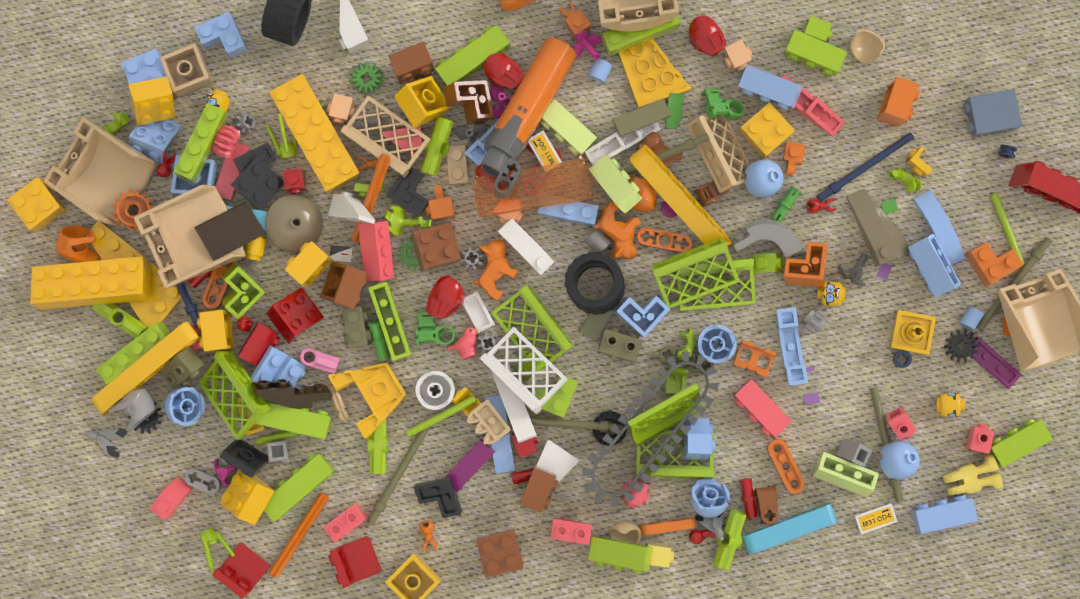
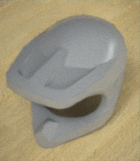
[108,388,156,432]

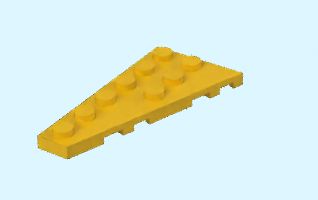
[609,29,692,108]
[90,221,182,327]

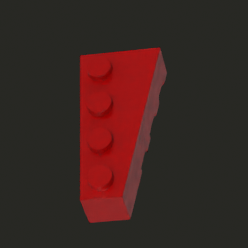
[1008,161,1080,213]

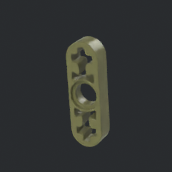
[659,346,714,373]

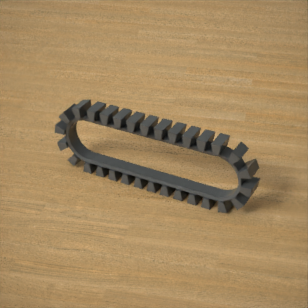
[582,352,719,507]

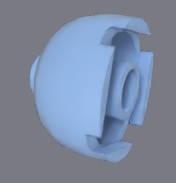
[745,159,784,198]
[697,325,737,364]
[164,387,205,426]
[880,441,920,480]
[690,478,730,518]

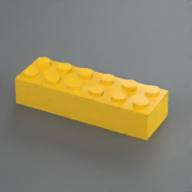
[269,74,361,195]
[30,256,152,310]

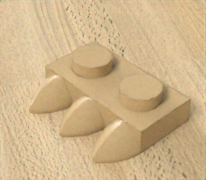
[439,145,468,185]
[467,399,511,444]

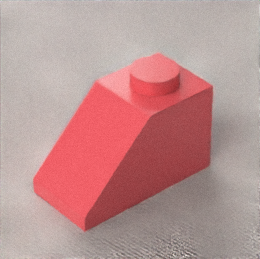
[383,126,425,156]
[149,476,193,520]

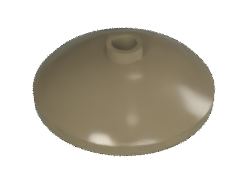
[265,195,323,252]

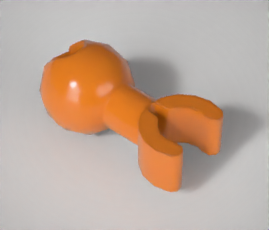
[357,157,378,171]
[419,520,437,551]

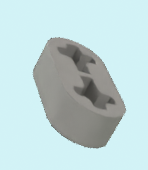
[185,469,221,494]

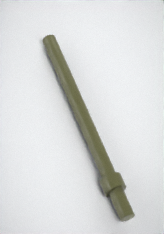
[620,133,710,175]
[976,237,1052,331]
[870,387,904,502]
[508,417,624,433]
[367,427,430,525]

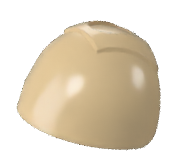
[850,29,885,63]
[608,522,641,544]

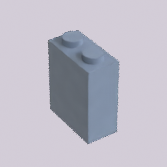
[963,89,1022,137]

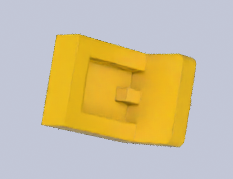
[907,146,933,177]
[452,387,482,417]

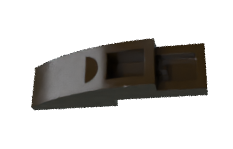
[251,379,331,408]

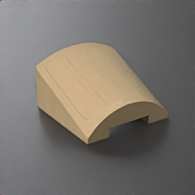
[598,0,679,31]
[43,117,156,226]
[134,185,246,289]
[998,269,1080,372]

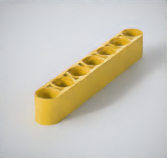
[630,145,731,247]
[91,322,199,415]

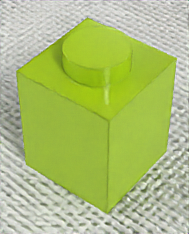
[803,16,833,42]

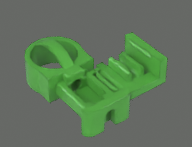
[701,89,744,121]
[415,312,456,345]

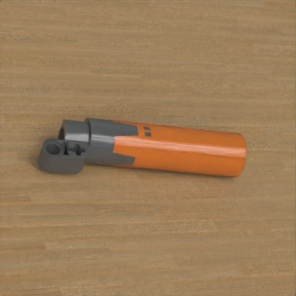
[481,38,577,199]

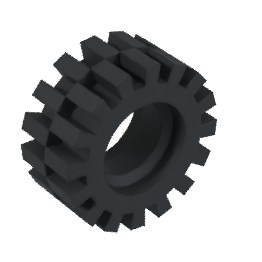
[592,411,627,446]

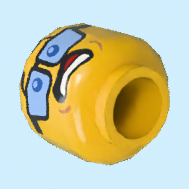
[203,89,231,114]
[817,281,846,307]
[936,392,965,417]

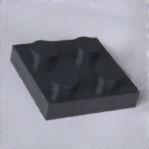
[230,156,284,210]
[220,439,268,478]

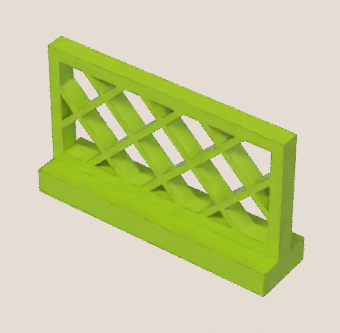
[651,237,740,308]
[677,257,756,311]
[491,285,574,371]
[198,351,270,440]
[627,384,704,447]
[635,430,714,479]

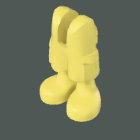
[943,454,1003,496]

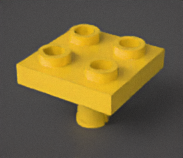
[890,310,936,355]

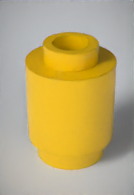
[245,235,267,261]

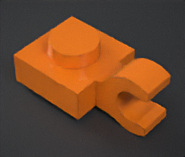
[782,141,806,176]

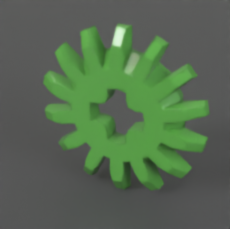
[350,61,384,95]
[398,238,419,271]

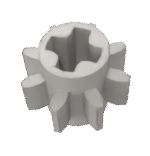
[232,111,256,136]
[460,247,484,270]
[803,309,827,332]
[477,332,500,354]

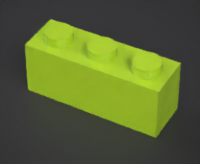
[784,30,847,77]
[990,418,1053,468]
[588,536,653,574]

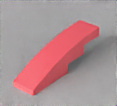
[780,74,845,137]

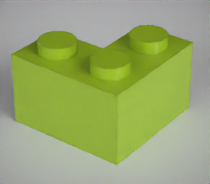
[222,262,265,319]
[535,376,578,418]

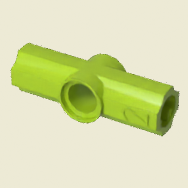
[420,117,454,176]
[92,303,149,338]
[367,418,389,474]
[713,509,747,570]

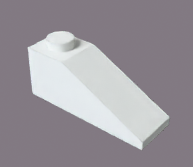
[339,0,370,53]
[328,191,375,224]
[498,218,554,275]

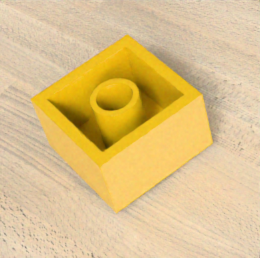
[394,76,451,128]
[128,77,175,126]
[738,102,795,159]
[7,177,67,233]
[285,241,334,288]
[197,310,235,353]
[219,469,274,525]
[385,552,442,599]

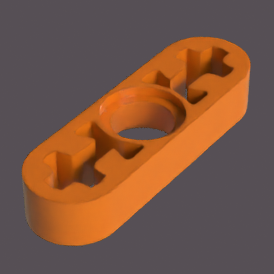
[637,228,692,253]
[639,517,696,535]

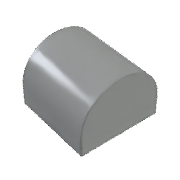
[585,229,612,253]
[266,441,288,462]

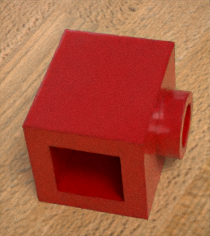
[282,168,307,194]
[511,432,539,458]

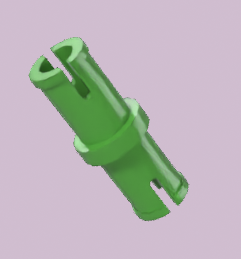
[770,186,801,222]
[368,321,389,361]

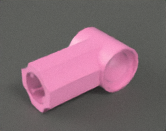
[300,348,340,374]

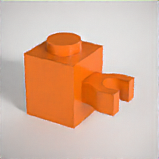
[559,2,591,40]
[426,185,455,221]

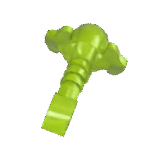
[384,206,432,236]

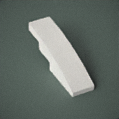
[585,123,661,165]
[491,364,537,443]

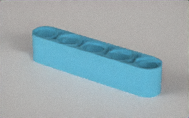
[742,503,838,555]

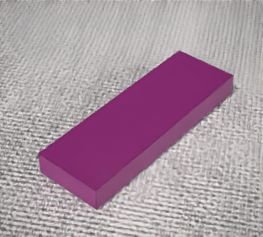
[972,336,1021,389]
[444,439,495,493]

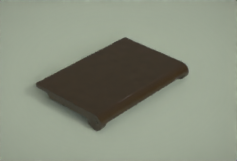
[194,201,265,261]

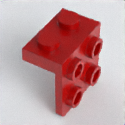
[328,536,381,588]

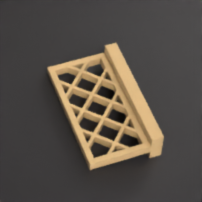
[340,96,431,178]
[687,115,750,193]

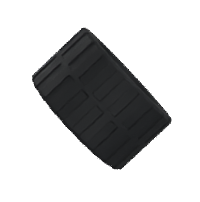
[261,0,312,46]
[565,252,625,315]

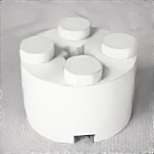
[415,371,456,410]

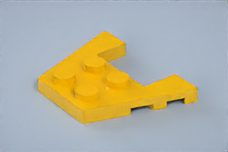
[328,363,406,440]

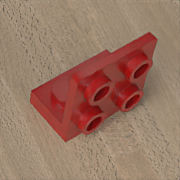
[266,288,324,344]
[212,542,270,599]

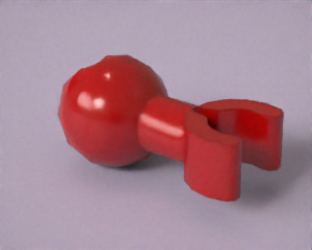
[156,151,176,178]
[806,198,836,214]
[237,316,252,332]
[689,529,717,544]

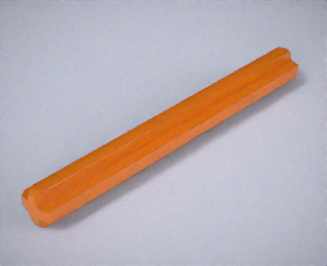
[352,154,391,243]
[269,492,329,578]

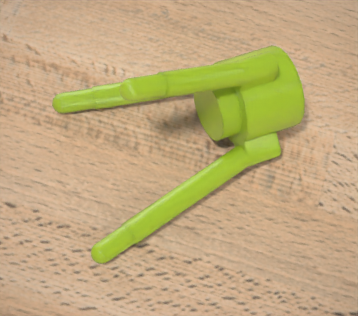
[265,114,298,159]
[199,528,235,577]

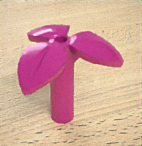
[573,30,603,60]
[490,85,513,118]
[214,459,238,487]

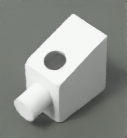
[536,439,579,483]

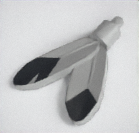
[84,428,127,458]
[695,512,724,541]

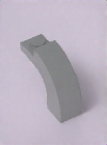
[732,219,803,258]

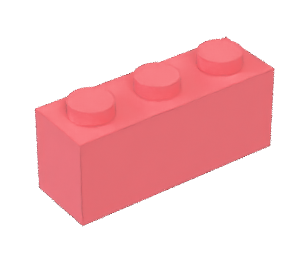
[358,221,394,281]
[733,379,792,438]

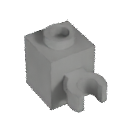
[836,438,874,468]

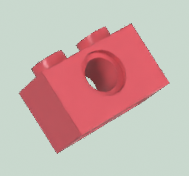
[323,503,368,543]
[550,518,592,545]

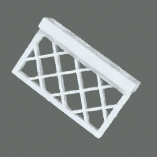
[480,327,568,414]

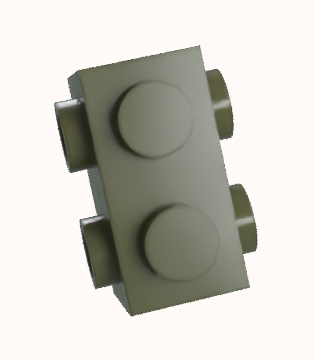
[340,306,372,349]
[598,327,643,363]
[160,347,204,390]

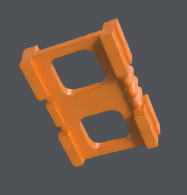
[733,340,776,378]

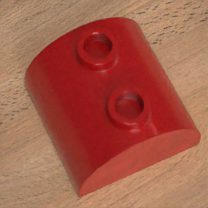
[238,321,280,366]

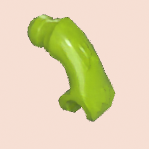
[101,112,129,135]
[888,167,922,192]
[677,328,696,360]

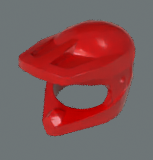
[689,15,726,57]
[484,53,525,90]
[426,276,465,319]

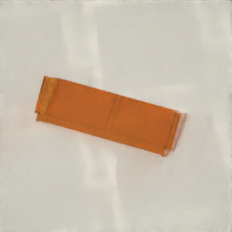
[473,156,593,217]

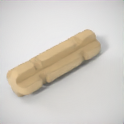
[327,385,350,421]

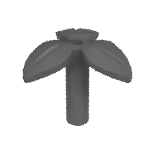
[454,123,487,149]
[837,253,868,286]

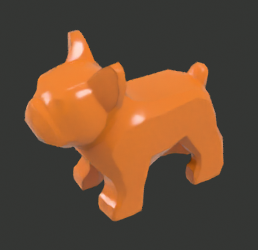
[594,201,641,260]
[474,239,519,301]

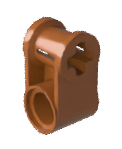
[693,180,730,208]
[755,486,779,524]

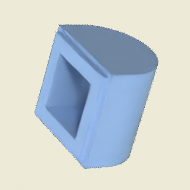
[587,59,612,84]
[959,307,984,331]

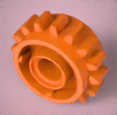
[111,189,154,231]

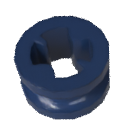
[998,145,1017,159]
[893,351,912,368]

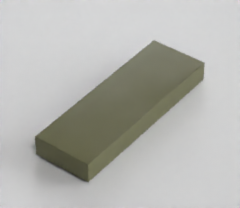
[612,98,671,137]
[580,283,625,342]

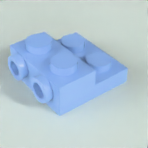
[250,345,306,387]

